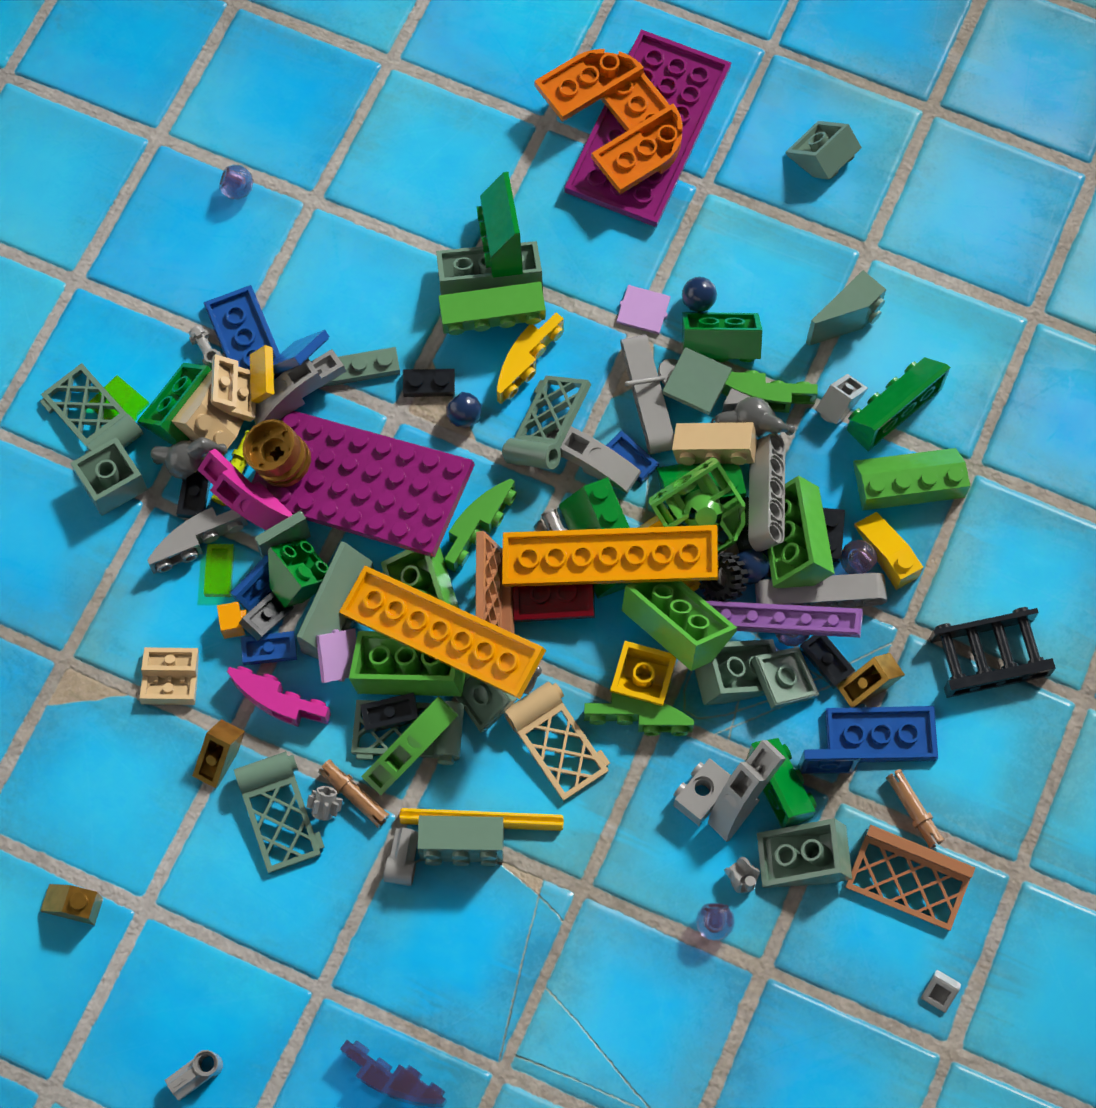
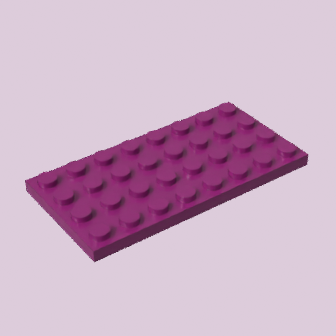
[564,29,732,228]
[251,411,475,558]

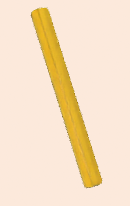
[399,808,564,831]

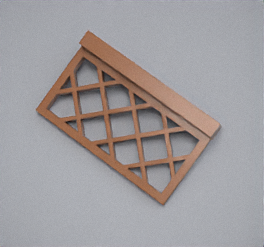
[476,531,514,633]
[845,824,975,931]

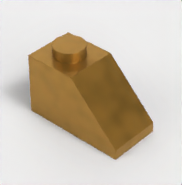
[837,653,905,708]
[192,719,245,788]
[41,884,103,925]

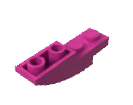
[197,449,293,530]
[227,666,331,727]

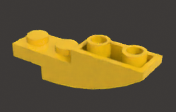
[497,312,564,404]

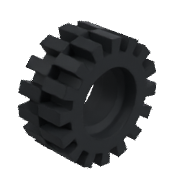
[699,552,748,602]

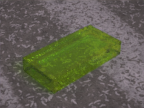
[204,544,235,597]

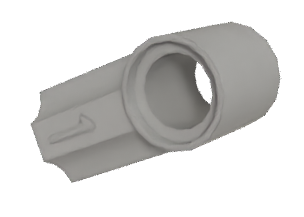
[384,828,418,886]
[165,1050,223,1101]

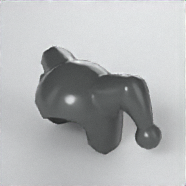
[711,397,795,438]
[150,437,228,479]

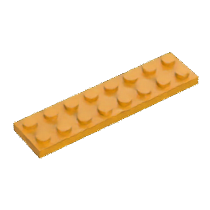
[502,525,718,587]
[339,566,546,699]

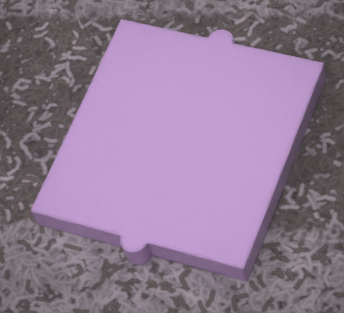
[616,285,671,335]
[316,628,357,683]

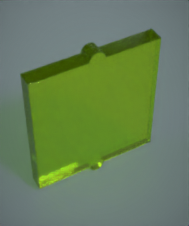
[88,375,150,421]

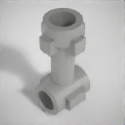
[189,326,222,369]

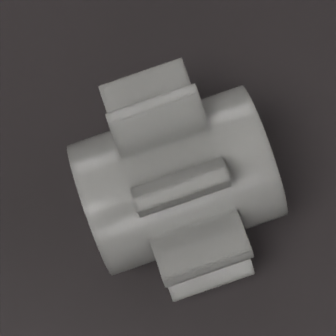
[306,786,343,821]

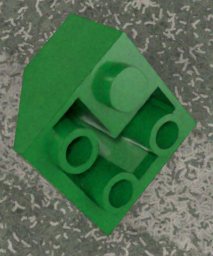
[268,539,329,608]

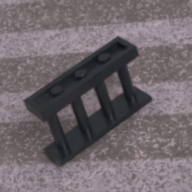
[929,607,1056,698]

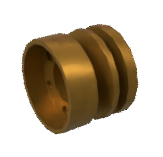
[243,419,311,488]

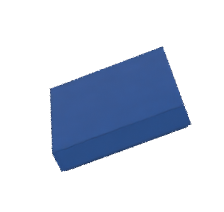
[273,329,330,375]
[798,749,860,774]

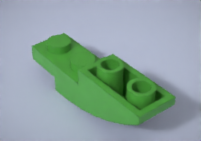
[721,370,818,413]
[445,479,517,572]
[584,693,694,736]
[361,696,458,795]

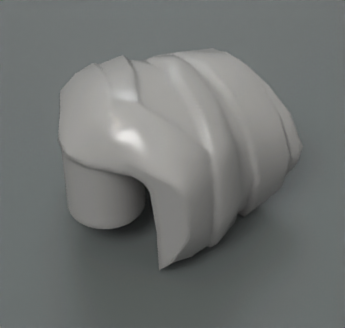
[724,857,760,893]

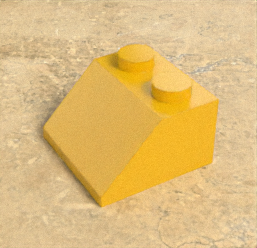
[610,641,677,706]

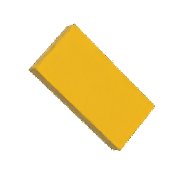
[250,345,274,404]

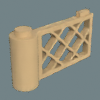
[503,681,610,801]

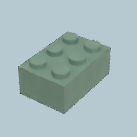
[418,816,504,866]

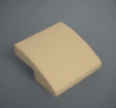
[210,354,256,422]
[139,647,199,705]

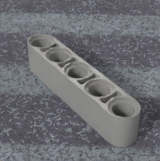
[620,334,674,455]
[748,433,785,552]
[755,573,887,608]

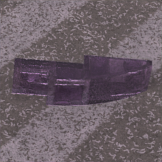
[340,1040,447,1107]

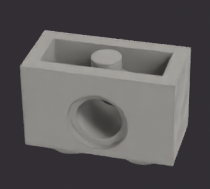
[673,758,731,826]

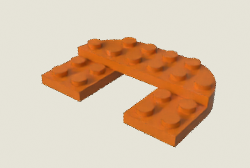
[534,49,683,194]

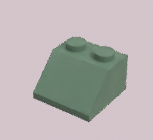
[785,121,862,179]
[70,437,148,516]

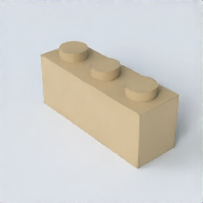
[672,422,758,465]

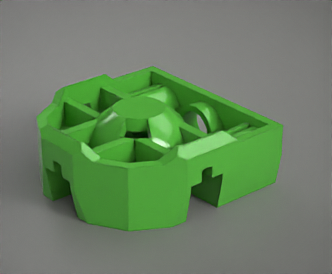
[649,457,745,554]

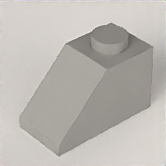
[815,374,868,424]

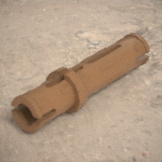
[318,759,390,828]
[886,769,945,849]

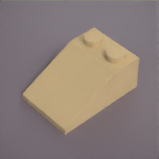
[171,370,244,448]

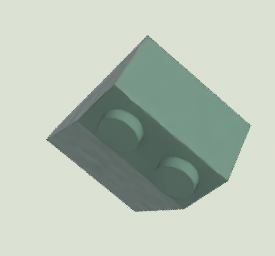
[806,270,886,346]
[695,639,776,705]
[757,818,852,888]

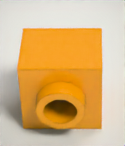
[217,602,247,639]

